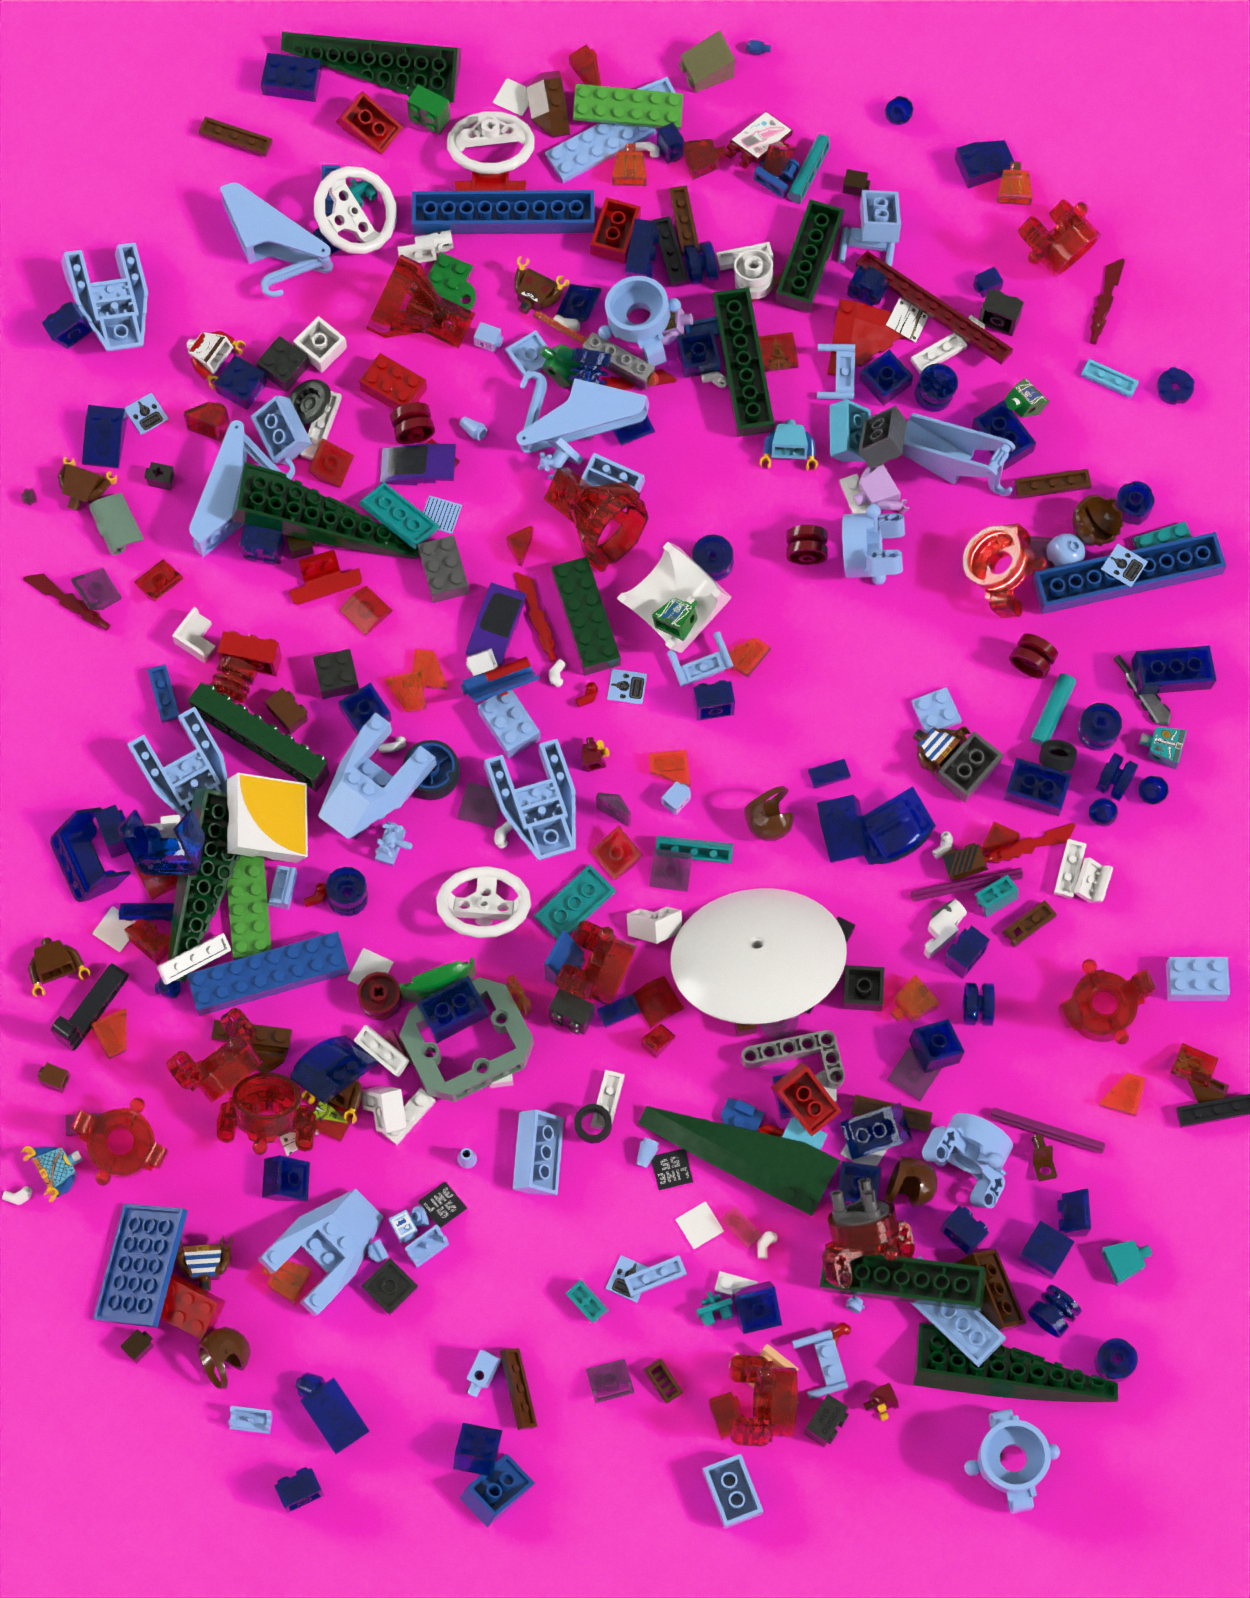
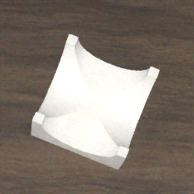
[617,542,732,653]

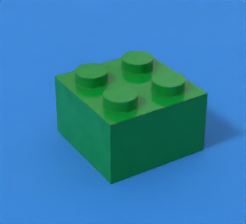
[407,84,451,135]

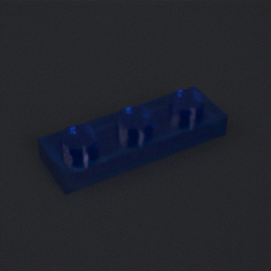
[119,903,174,921]

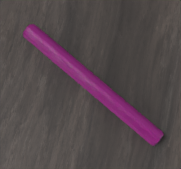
[910,868,1023,902]
[991,1108,1105,1154]

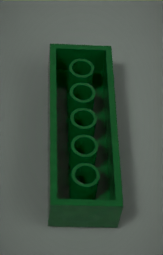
[775,199,844,313]
[551,556,621,676]

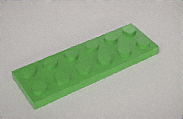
[573,84,683,130]
[227,855,272,960]

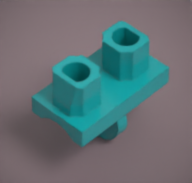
[344,178,378,207]
[696,1291,733,1327]

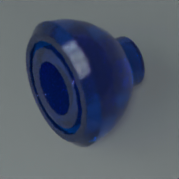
[154,977,181,999]

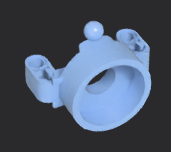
[598,276,681,366]
[842,504,905,585]
[922,1113,1013,1208]
[964,1409,1060,1514]

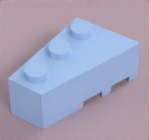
[578,453,645,497]

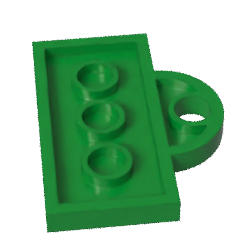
[409,252,476,329]

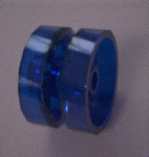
[684,240,718,285]
[692,534,734,581]
[1077,703,1122,751]
[1096,752,1139,802]
[962,982,995,1026]

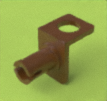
[1031,1134,1057,1182]

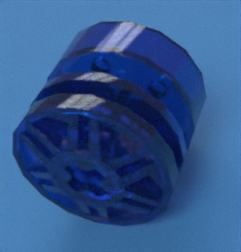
[568,348,611,386]
[326,867,368,917]
[1027,1284,1082,1338]

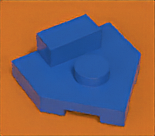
[721,1097,765,1131]

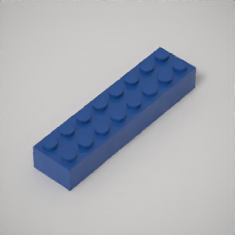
[187,931,350,1016]

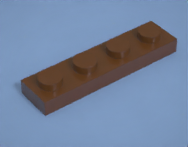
[198,117,273,157]
[669,185,700,256]
[1014,469,1092,499]
[211,1020,292,1050]
[851,1094,933,1132]
[500,1348,538,1430]

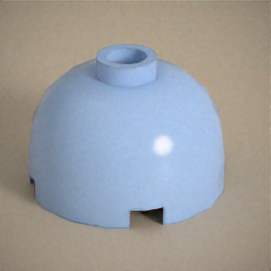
[1046,533,1085,567]

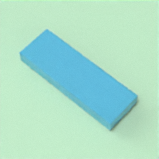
[1081,359,1139,399]

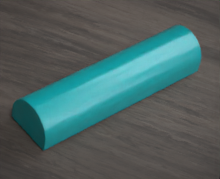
[787,134,830,204]
[1029,673,1077,746]
[655,835,734,864]

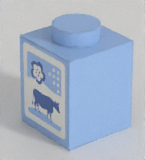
[473,322,503,353]
[661,781,691,815]
[389,1210,418,1243]

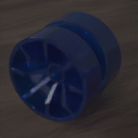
[914,363,958,412]

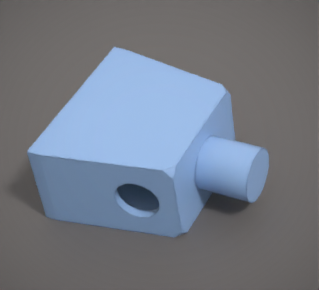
[466,1350,502,1397]

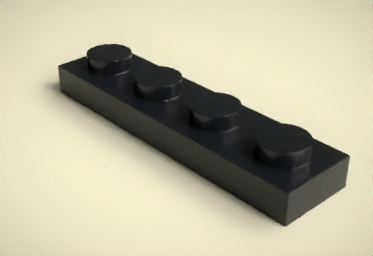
[652,216,689,287]
[1176,1094,1250,1128]

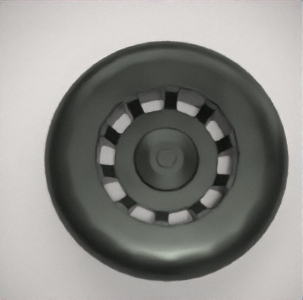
[288,379,331,425]

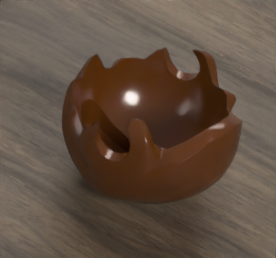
[1072,494,1124,546]

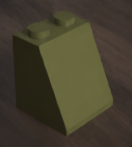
[679,31,735,93]

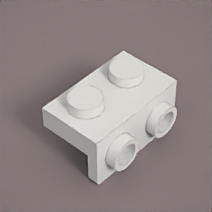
[1074,858,1113,903]

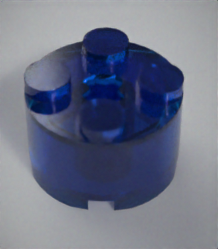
[847,265,890,306]
[1115,481,1155,525]
[1094,1338,1138,1382]

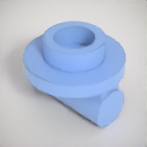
[410,1206,429,1227]
[368,1239,389,1262]

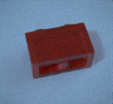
[708,1391,747,1441]

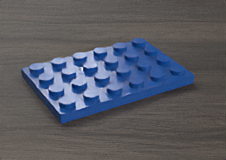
[93,1204,188,1328]

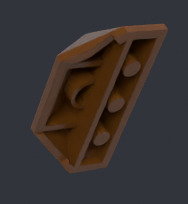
[526,70,570,138]

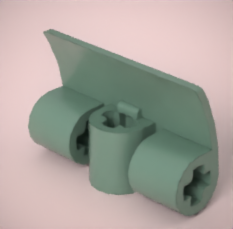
[89,493,144,555]

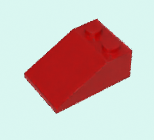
[335,91,403,154]
[770,1062,842,1137]

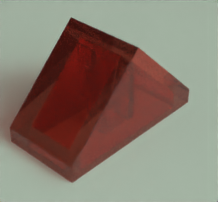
[763,141,796,177]
[506,526,534,567]
[982,822,1020,853]
[641,1024,676,1059]

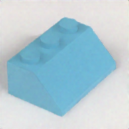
[829,399,871,462]

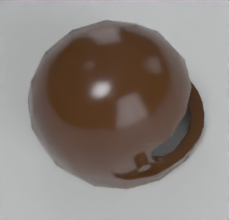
[744,786,794,842]
[884,1157,938,1207]
[197,1327,251,1389]

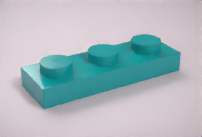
[1132,522,1192,549]

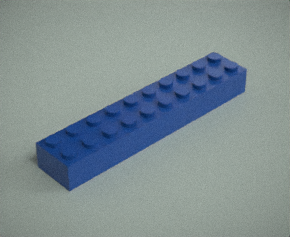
[412,190,595,234]
[1032,532,1226,614]

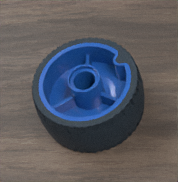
[403,740,460,800]

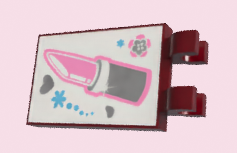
[725,111,793,169]

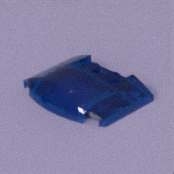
[847,786,936,865]
[290,1035,379,1104]

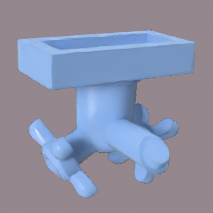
[538,437,584,481]
[375,821,413,866]

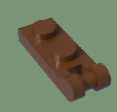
[1002,900,1057,948]

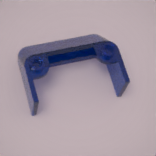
[50,807,131,902]
[117,810,205,876]

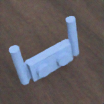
[838,227,895,267]
[817,344,855,400]
[667,632,734,687]
[792,1329,848,1400]

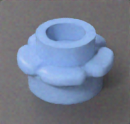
[846,1296,865,1314]

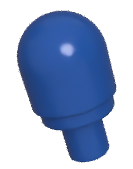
[746,40,771,55]

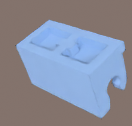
[268,865,298,910]
[405,1225,449,1268]
[229,1406,273,1434]

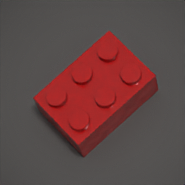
[590,197,641,264]
[359,353,427,410]
[218,631,282,677]
[160,1274,226,1340]

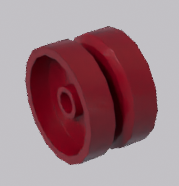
[390,402,435,445]
[786,525,828,565]
[1009,633,1058,679]
[357,972,402,1020]

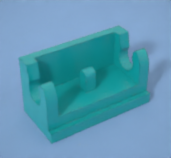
[975,874,1019,918]
[565,1280,610,1323]

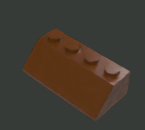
[956,1249,1026,1333]

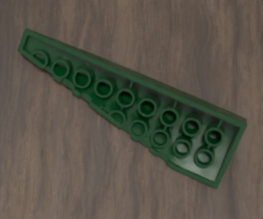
[281,32,462,103]
[231,462,418,559]
[168,788,241,982]
[638,1106,841,1216]
[913,1323,1118,1402]

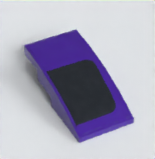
[380,444,456,485]
[465,582,527,666]

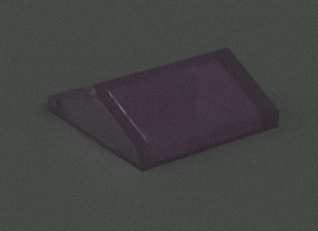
[71,568,122,610]
[596,792,631,827]
[649,848,693,892]
[586,1359,634,1403]

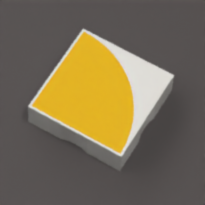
[227,773,308,863]

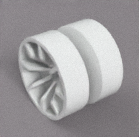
[734,249,773,299]

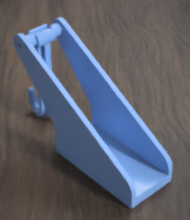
[220,182,333,298]
[516,372,650,453]
[902,413,1015,496]
[189,420,295,557]

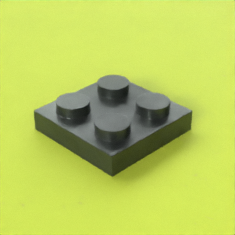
[361,1258,418,1315]

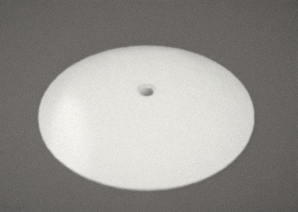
[671,888,847,1024]

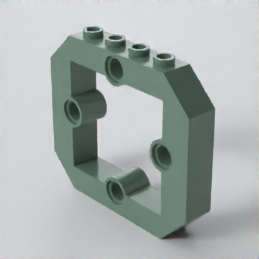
[400,977,534,1102]

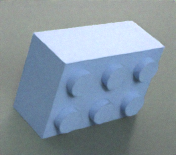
[860,190,901,243]
[250,395,312,465]
[478,690,541,759]
[1166,957,1230,1001]
[702,1454,763,1529]

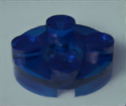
[1157,367,1194,405]

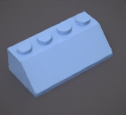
[513,1109,564,1196]

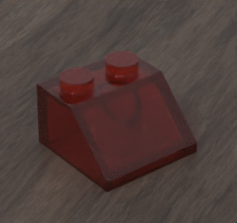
[183,401,230,442]
[124,918,170,965]

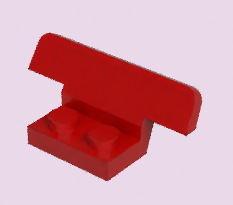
[455,171,526,191]
[289,549,362,605]

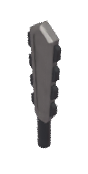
[1114,655,1171,726]

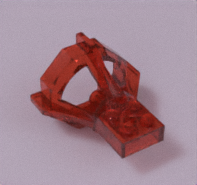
[366,255,475,349]
[544,467,649,572]

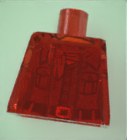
[682,139,726,180]

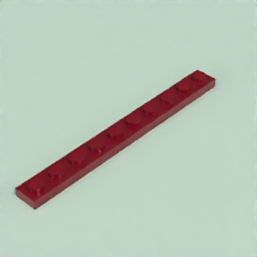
[856,251,1013,365]

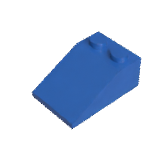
[544,930,586,990]
[460,1454,535,1527]

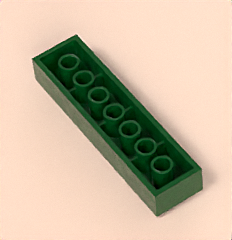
[712,287,775,437]
[188,682,329,792]
[820,1247,987,1311]

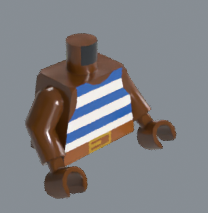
[913,726,971,775]
[176,1235,233,1291]

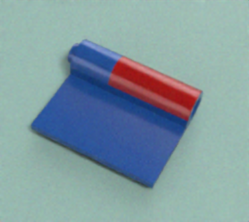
[460,656,540,703]

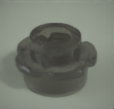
[21,488,37,506]

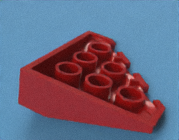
[827,299,906,376]

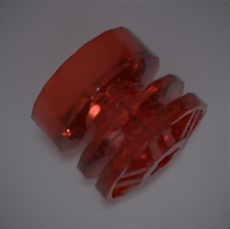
[209,656,258,703]

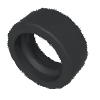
[1039,740,1077,772]
[574,1104,612,1144]

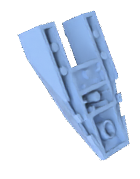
[61,243,148,352]
[127,707,228,822]
[318,712,437,839]
[484,739,576,861]
[258,1189,383,1316]

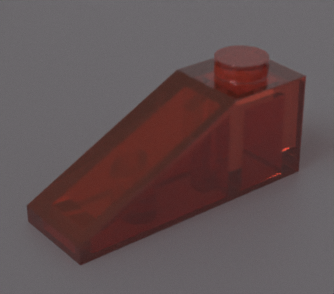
[569,44,601,86]

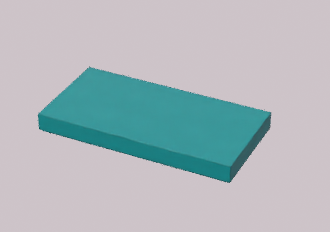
[359,482,440,549]
[534,864,616,940]

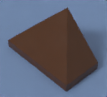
[246,1044,288,1076]
[1188,1072,1229,1103]

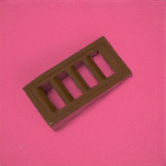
[642,1358,683,1404]

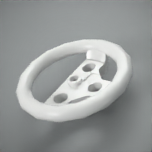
[447,111,535,174]
[314,166,397,254]
[436,866,531,938]

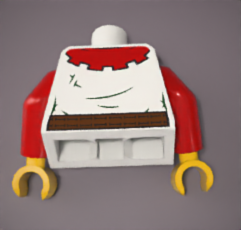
[187,331,245,389]

